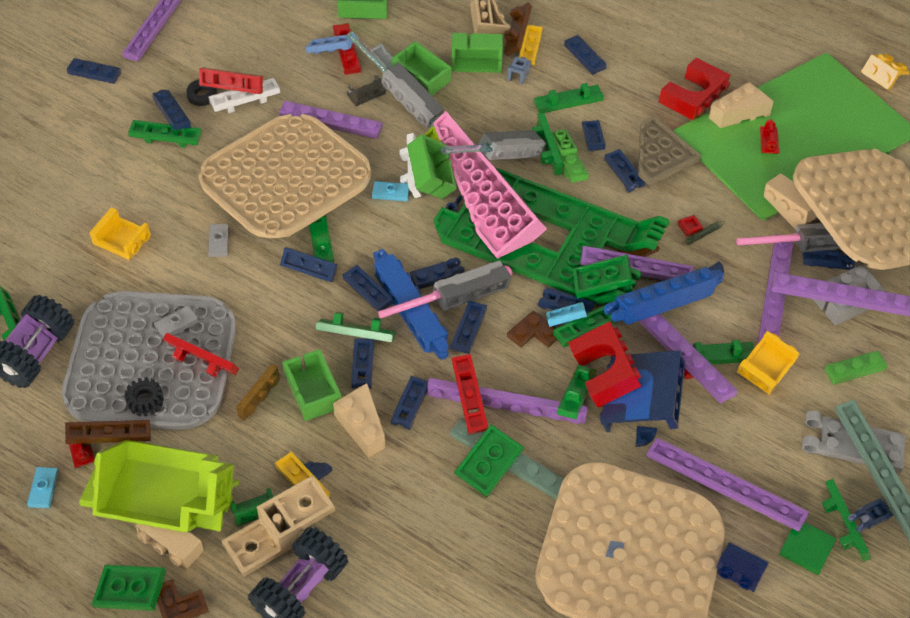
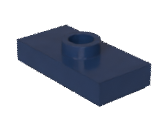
[582,120,606,151]

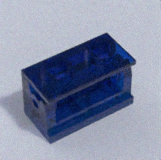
[716,542,769,592]

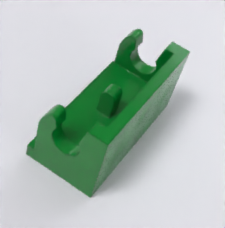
[230,488,274,527]

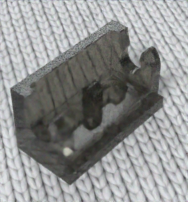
[347,74,386,107]

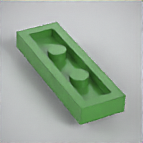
[824,350,888,385]

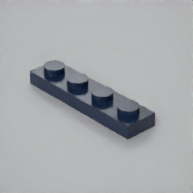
[152,90,191,130]

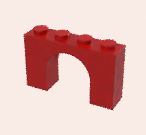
[658,57,731,121]
[568,321,641,408]

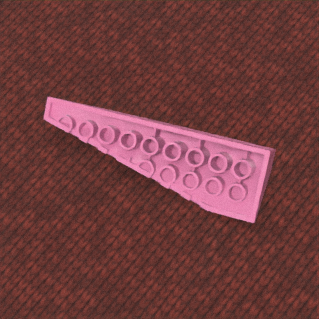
[433,112,547,259]

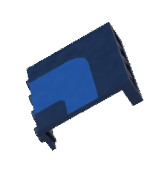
[600,350,685,432]

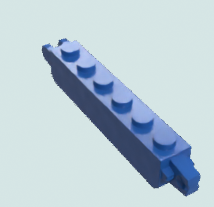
[373,249,449,360]
[603,267,724,325]

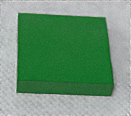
[779,522,837,575]

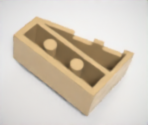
[470,0,510,42]
[709,82,774,128]
[764,173,819,230]
[333,383,385,458]

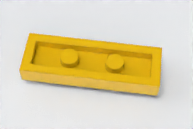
[519,25,543,65]
[275,451,330,504]

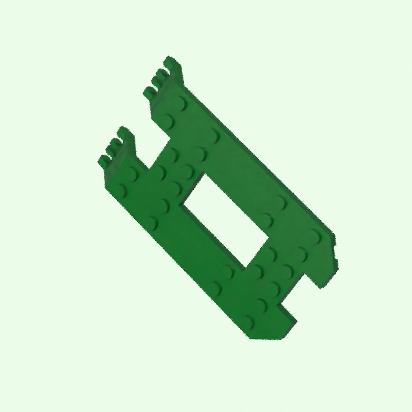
[434,167,670,305]

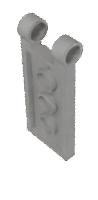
[802,411,906,473]

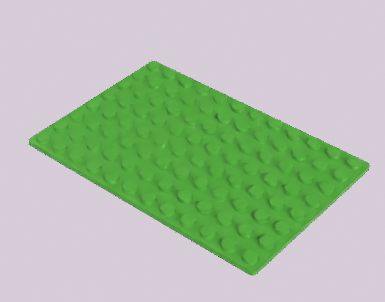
[674,53,910,220]

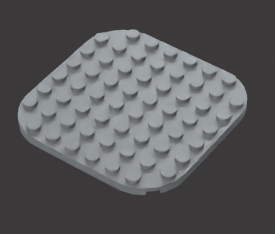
[62,291,236,430]

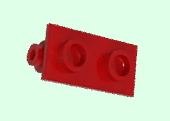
[760,119,780,154]
[68,444,95,468]

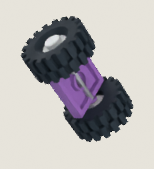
[0,295,75,388]
[248,527,349,618]

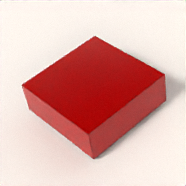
[678,215,703,237]

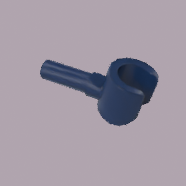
[446,196,462,213]

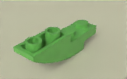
[552,130,589,183]

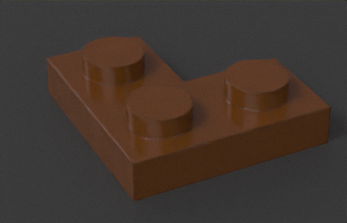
[507,310,557,348]
[157,579,209,618]

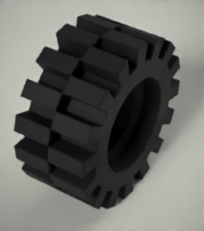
[125,377,164,417]

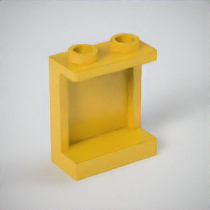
[90,207,151,260]
[737,331,799,395]

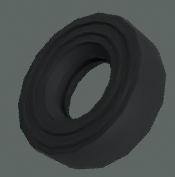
[186,79,217,106]

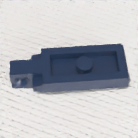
[802,250,856,270]

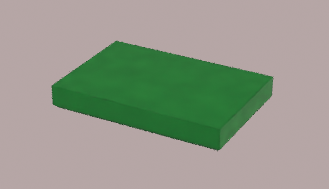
[573,254,633,299]
[454,424,525,498]
[91,565,167,611]

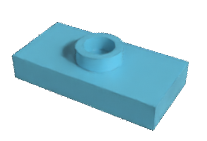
[372,181,410,202]
[546,302,587,327]
[27,467,59,508]

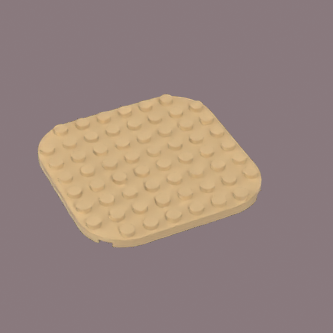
[199,114,371,238]
[793,149,910,270]
[535,462,725,618]

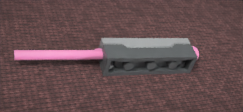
[736,223,841,252]
[378,260,512,318]

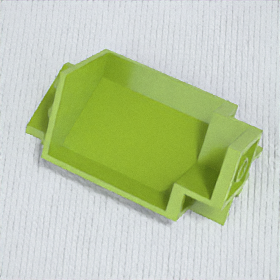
[79,440,240,533]

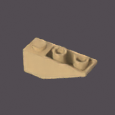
[135,524,204,570]

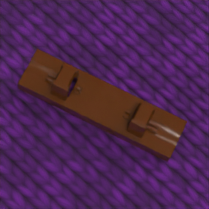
[504,2,532,56]
[65,420,151,447]

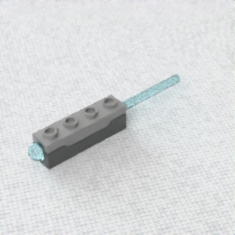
[347,31,445,129]
[441,130,546,160]

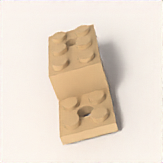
[222,475,335,577]

